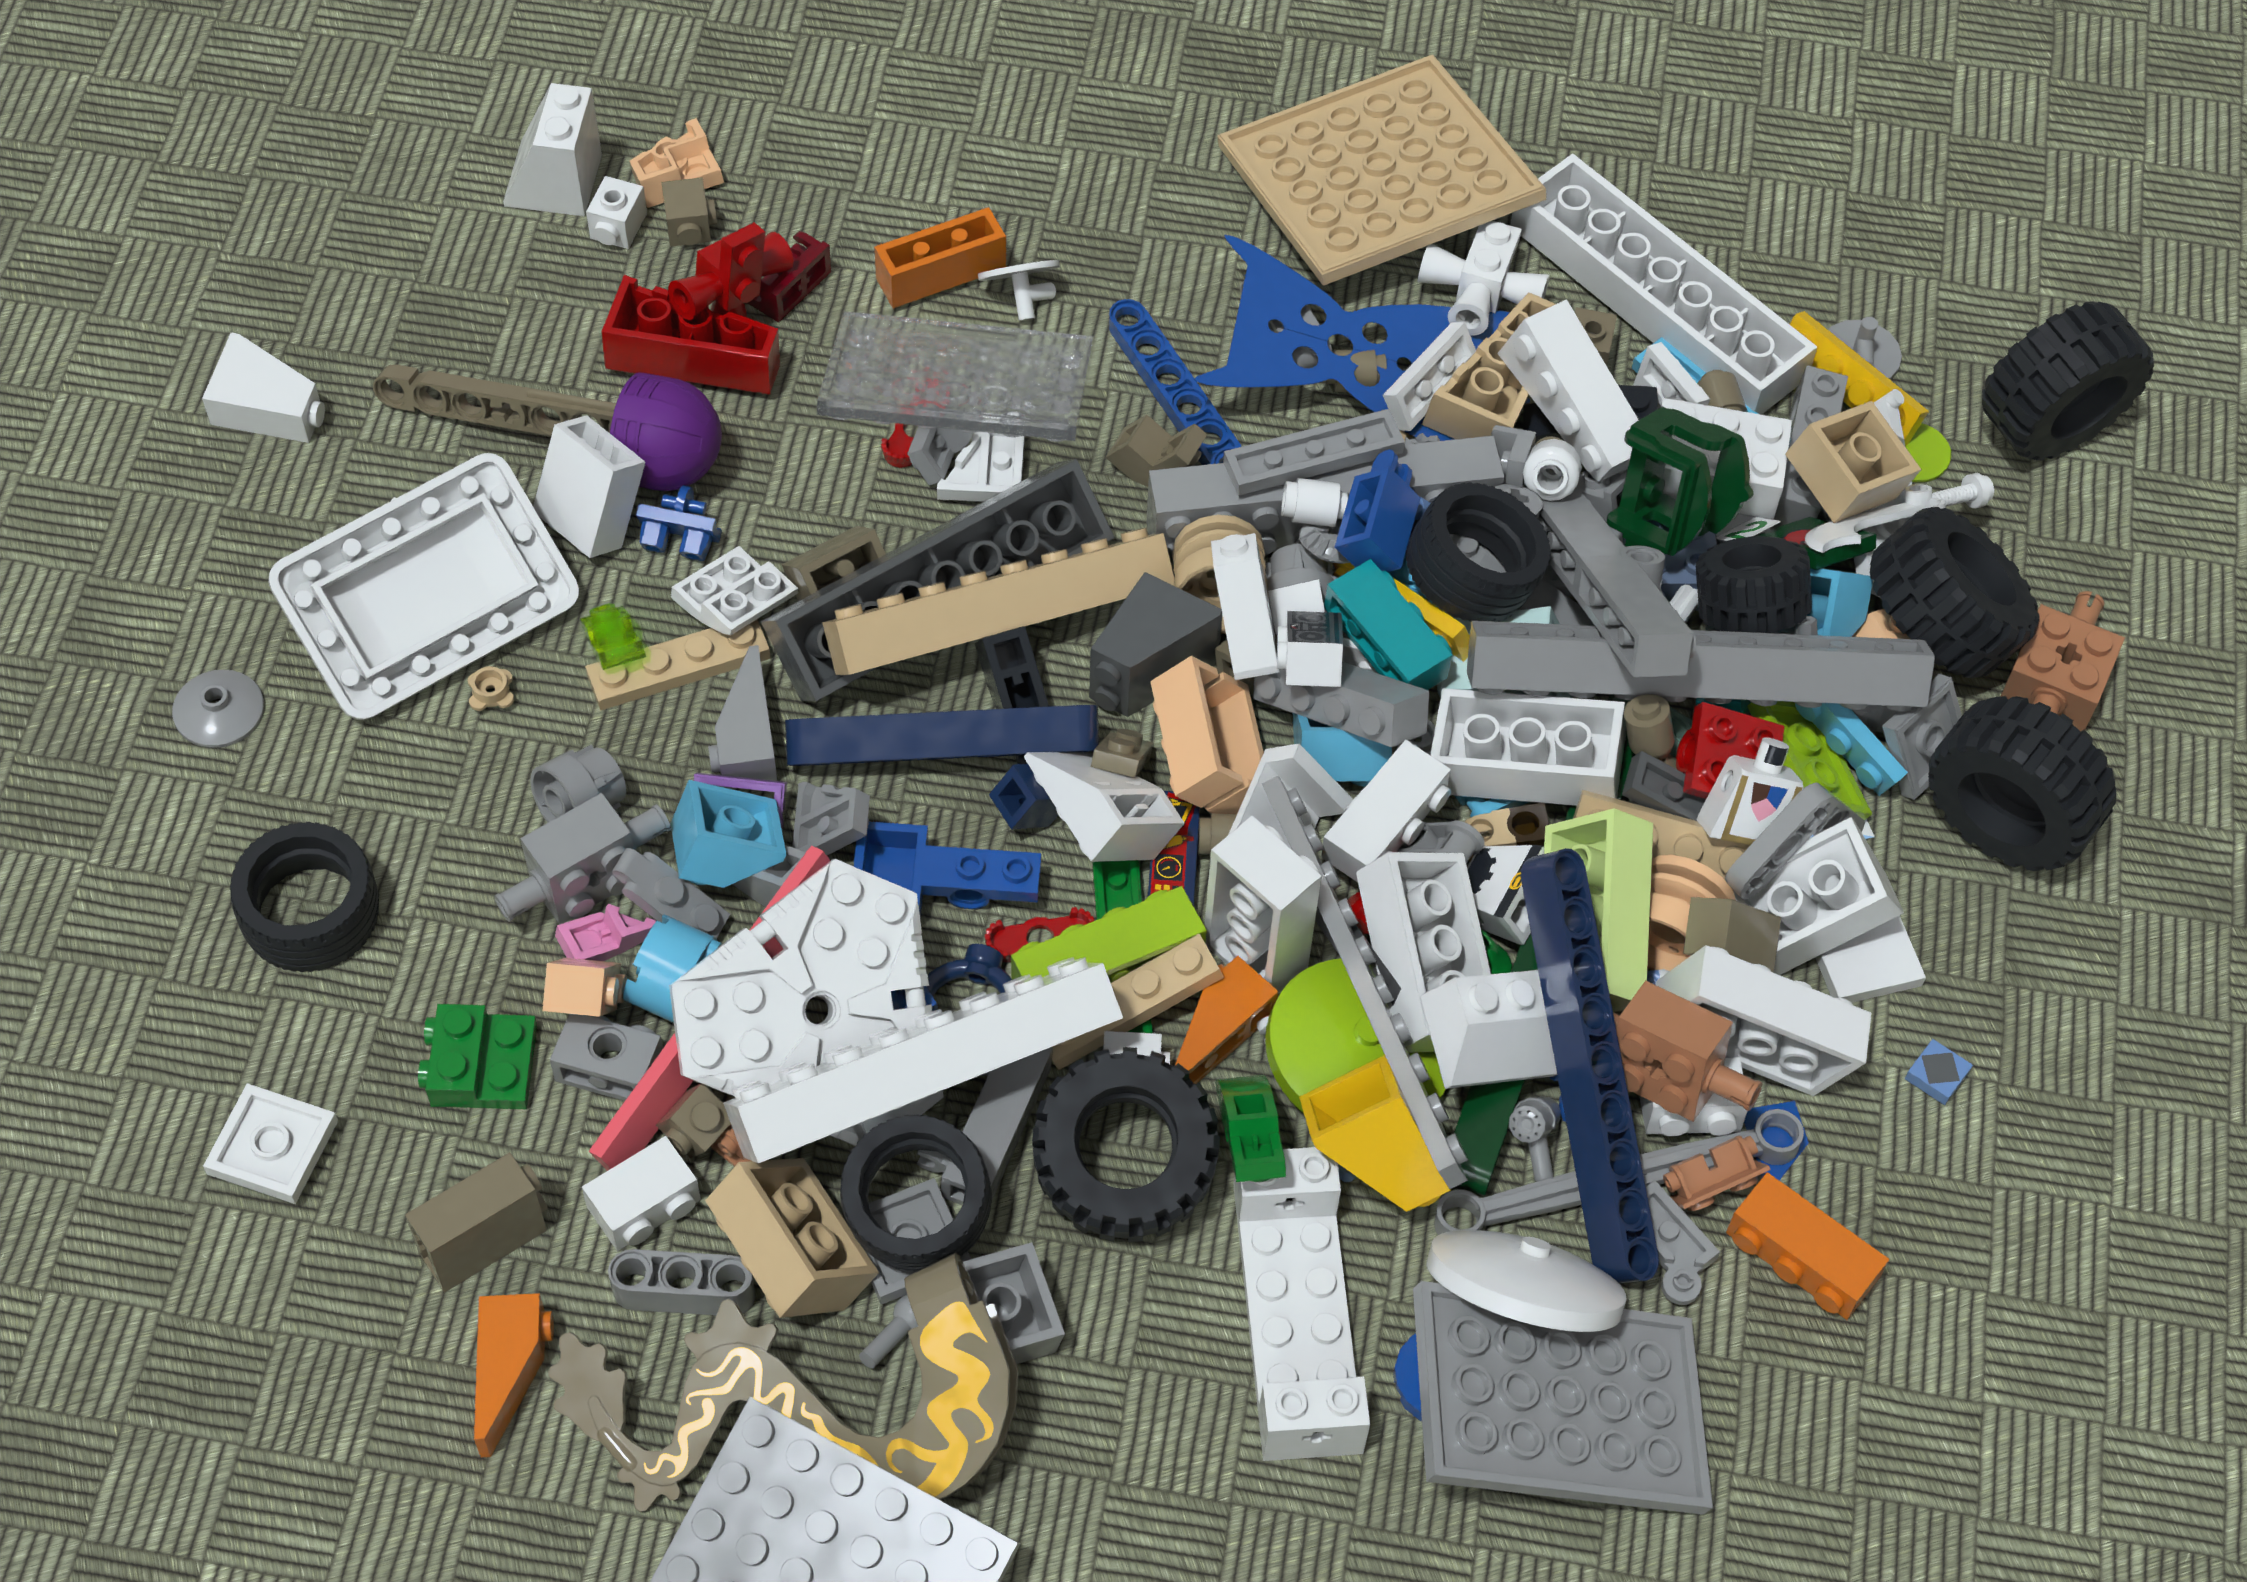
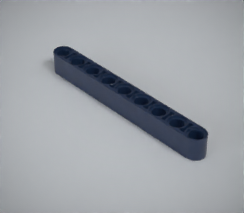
[1521,848,1659,1284]

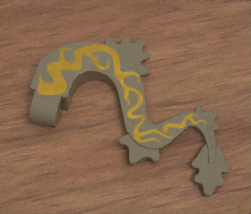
[548,1253,1019,1512]

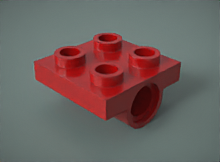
[1676,702,1785,799]

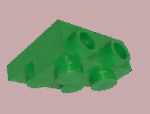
[418,1004,537,1110]

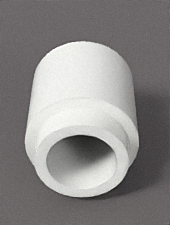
[1281,478,1348,527]

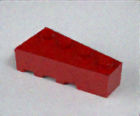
[601,275,780,394]

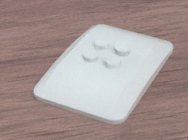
[268,453,579,720]

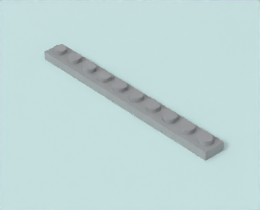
[1262,776,1468,1189]

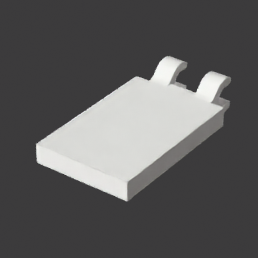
[1815,915,1926,1003]

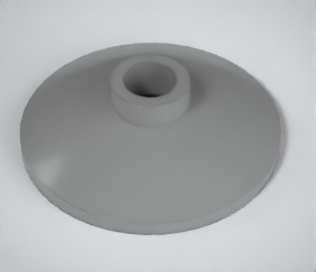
[172,670,264,748]

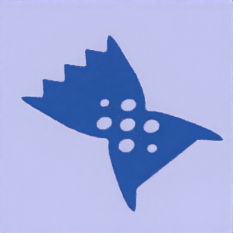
[1194,235,1530,441]

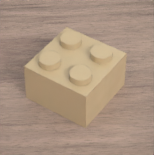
[1785,401,1922,523]

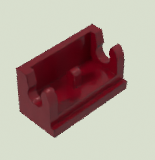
[748,231,831,323]

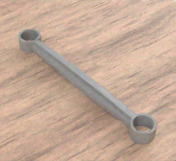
[1434,1109,1804,1235]

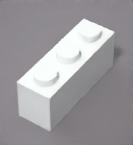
[1321,739,1451,882]

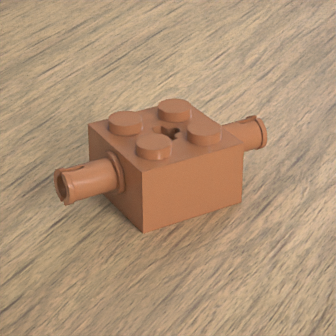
[2001,591,2125,731]
[1613,980,1763,1122]

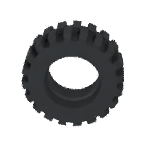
[1982,301,2154,461]
[1870,507,2039,678]
[1928,696,2116,871]
[1032,1047,1220,1242]

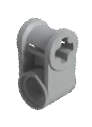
[1397,820,1485,863]

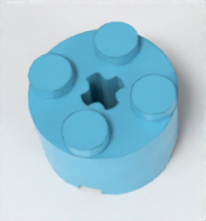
[623,914,722,1023]

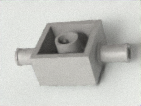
[494,793,671,925]

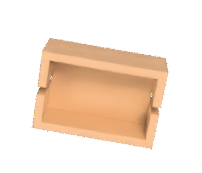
[1150,656,1264,814]

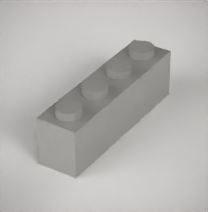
[1253,662,1429,747]

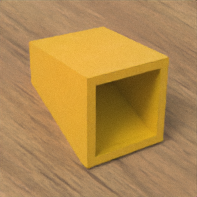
[1299,1055,1451,1212]

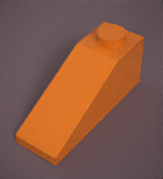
[1174,956,1279,1084]
[474,1293,554,1458]

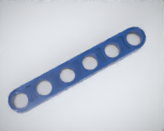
[1109,299,1242,465]

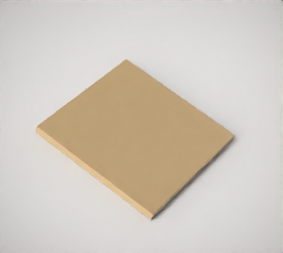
[1217,55,1546,286]

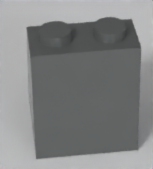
[1089,572,1223,717]

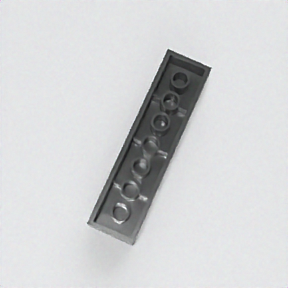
[761,459,1115,701]

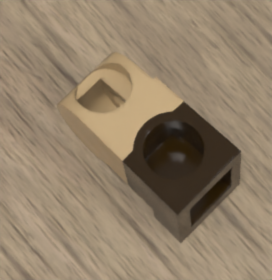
[1465,803,1549,862]

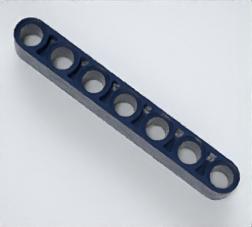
[785,705,1099,766]

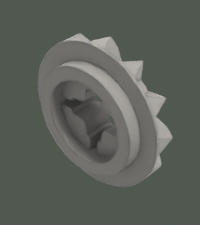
[1299,519,1350,564]

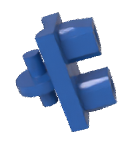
[636,485,722,561]

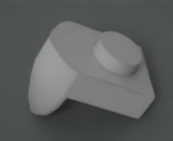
[907,419,974,485]

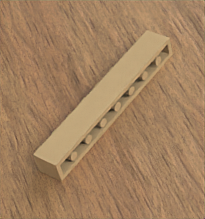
[822,528,1175,675]

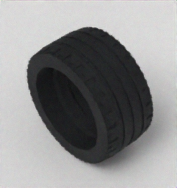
[1406,482,1551,622]
[230,822,379,972]
[840,1115,992,1272]

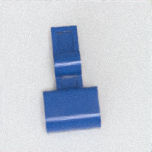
[853,822,1041,918]

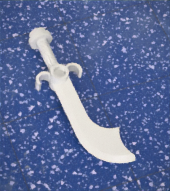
[1805,473,1994,553]

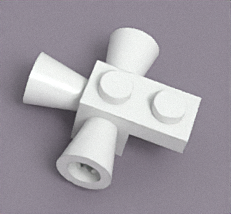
[1418,221,1550,336]

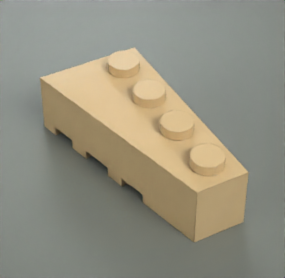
[1422,292,1556,439]

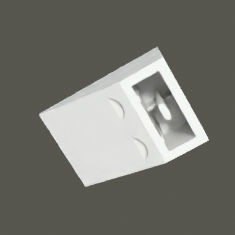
[1024,752,1184,862]

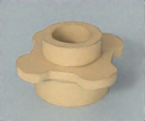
[468,666,514,711]

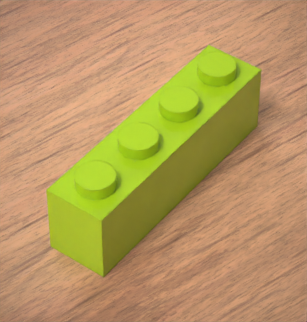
[1011,886,1207,983]

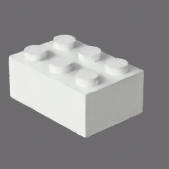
[1660,398,1792,520]

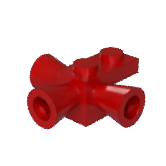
[668,222,794,320]

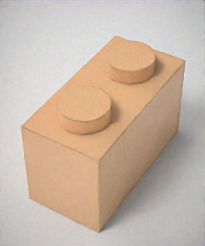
[542,958,627,1017]

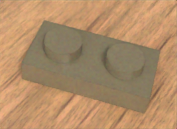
[1091,729,1154,778]

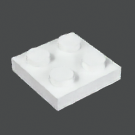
[203,1083,338,1204]

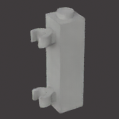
[917,1047,1053,1205]

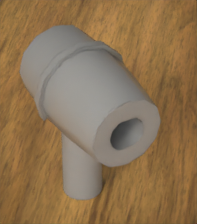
[1509,1096,1561,1181]

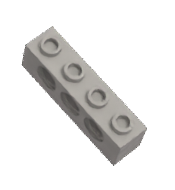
[1770,365,1848,528]

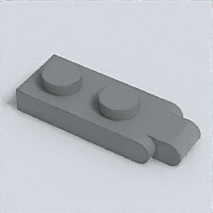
[612,848,730,938]

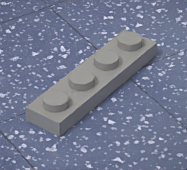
[1223,409,1405,496]

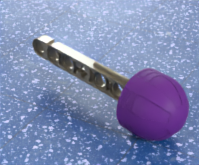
[373,365,722,491]

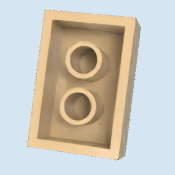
[705,1158,879,1318]

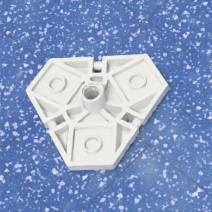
[669,859,944,1146]

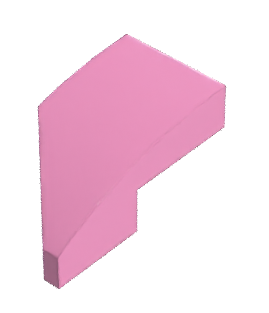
[555,904,656,961]

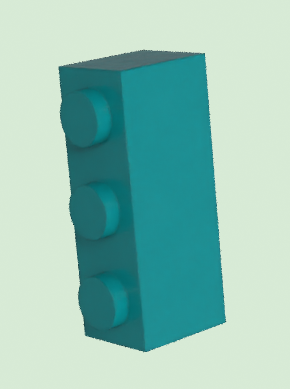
[1324,559,1453,690]

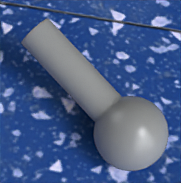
[859,1295,918,1368]

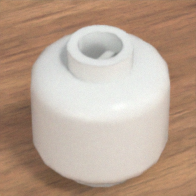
[1523,439,1582,501]

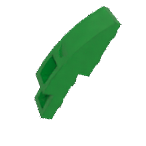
[1215,1075,1286,1182]

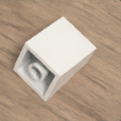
[503,83,602,216]

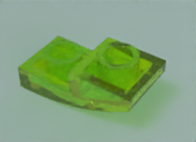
[580,604,646,670]

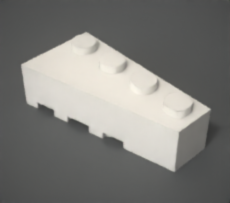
[1497,299,1639,483]

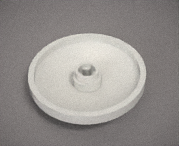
[1427,1230,1627,1332]

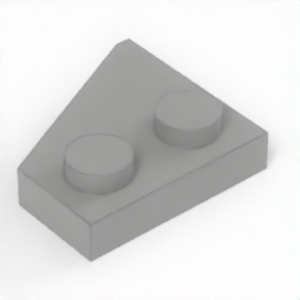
[792,782,870,855]

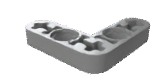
[1725,783,1865,899]

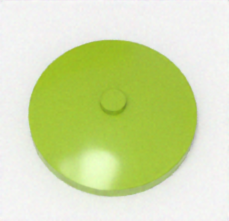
[1265,958,1446,1113]

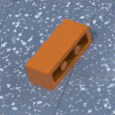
[874,207,1006,308]
[1726,1172,1890,1320]

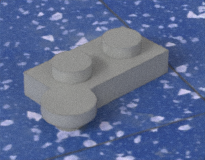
[1646,1180,1720,1305]

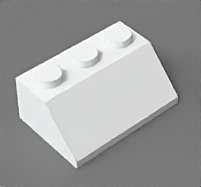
[1733,817,1904,975]
[1420,970,1557,1089]

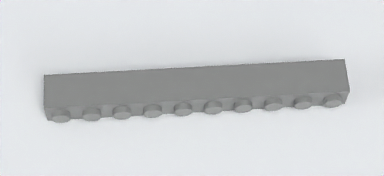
[1467,621,1935,712]

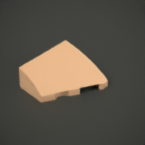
[629,118,724,208]

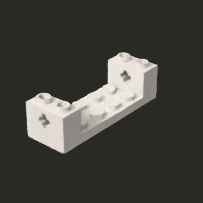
[1234,1147,1370,1461]

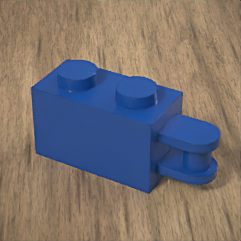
[1335,449,1421,572]

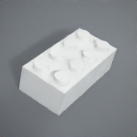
[1430,688,1626,806]
[1204,815,1322,994]
[1356,852,1491,1053]
[1656,945,1872,1096]

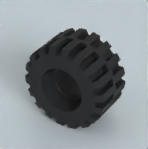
[1695,536,1812,633]

